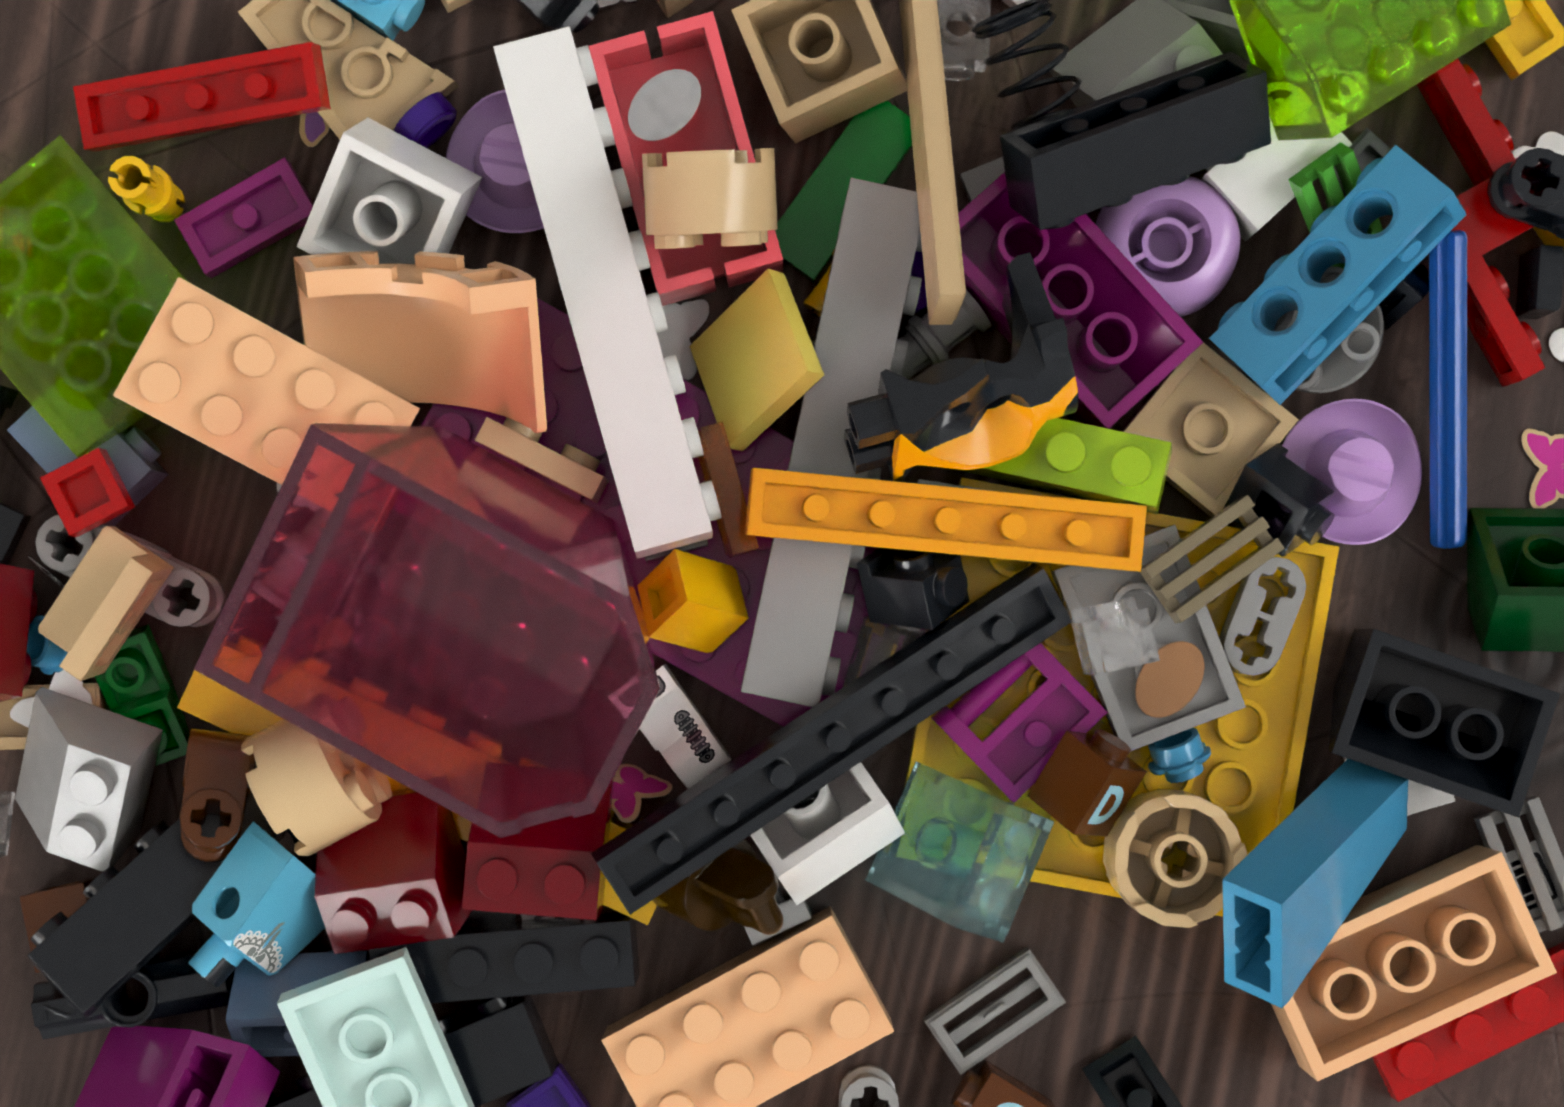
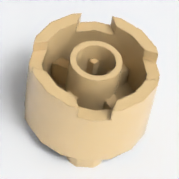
[642,148,778,249]
[241,701,393,856]
[1103,789,1247,928]

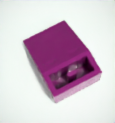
[74,1026,280,1107]

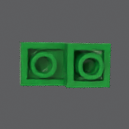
[95,624,190,766]

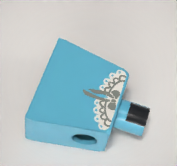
[188,821,325,988]

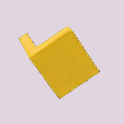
[637,549,749,653]

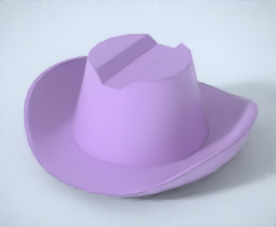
[446,90,544,233]
[1096,176,1240,317]
[1282,399,1422,545]

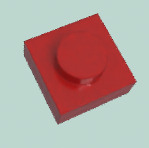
[40,447,135,537]

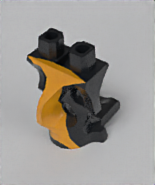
[844,252,1078,481]

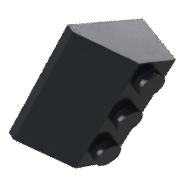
[1329,629,1560,818]

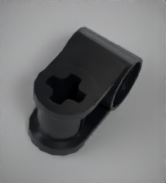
[1487,148,1564,239]

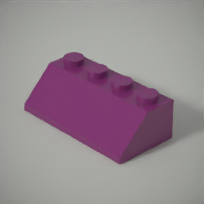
[958,172,1204,429]

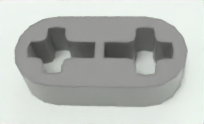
[1219,557,1306,676]

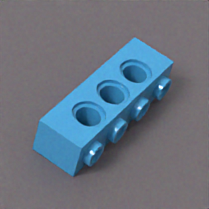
[1209,145,1467,405]

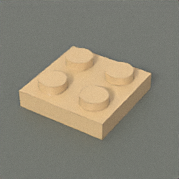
[1122,343,1299,518]

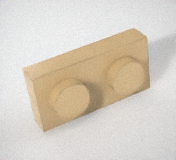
[475,417,609,503]

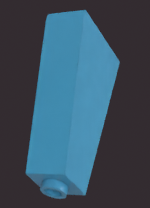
[1222,759,1408,1008]

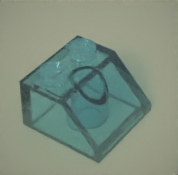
[866,761,1055,943]

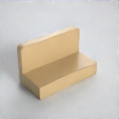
[38,526,174,681]

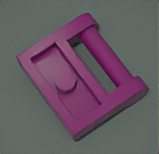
[931,643,1108,803]

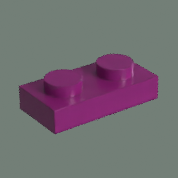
[174,157,314,279]

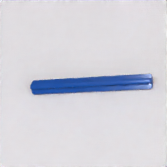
[1429,230,1467,549]

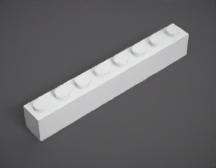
[493,26,722,559]

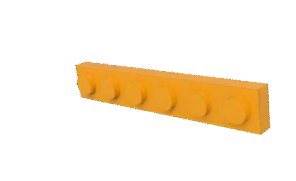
[745,468,1147,572]

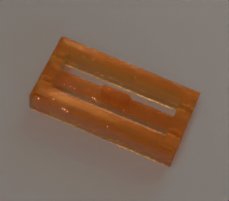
[698,421,759,558]

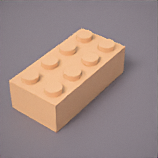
[113,277,420,524]
[1271,845,1557,1082]
[601,906,894,1107]

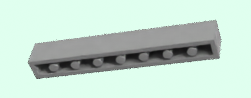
[741,178,922,707]

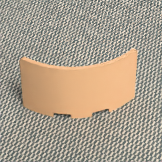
[293,251,547,433]

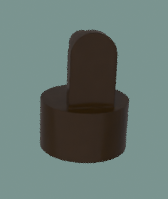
[653,840,784,935]

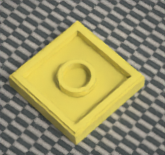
[689,268,824,451]

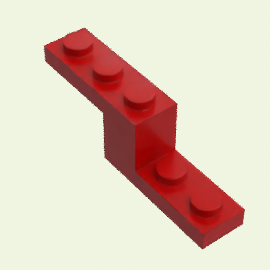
[1414,51,1546,387]

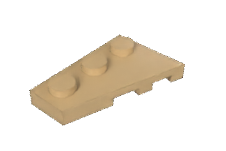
[238,0,458,140]

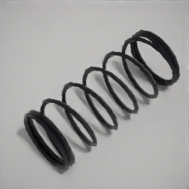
[972,0,1082,130]

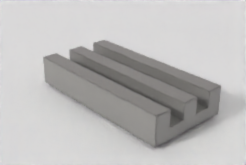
[1473,796,1564,933]
[923,946,1066,1075]

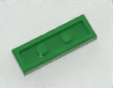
[775,101,912,283]

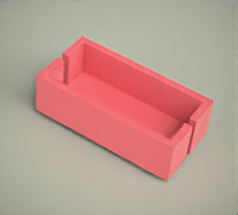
[588,11,783,306]

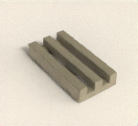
[1140,495,1285,624]

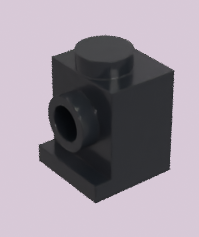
[1223,443,1335,557]
[857,548,970,630]

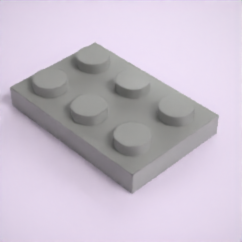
[1051,525,1246,752]

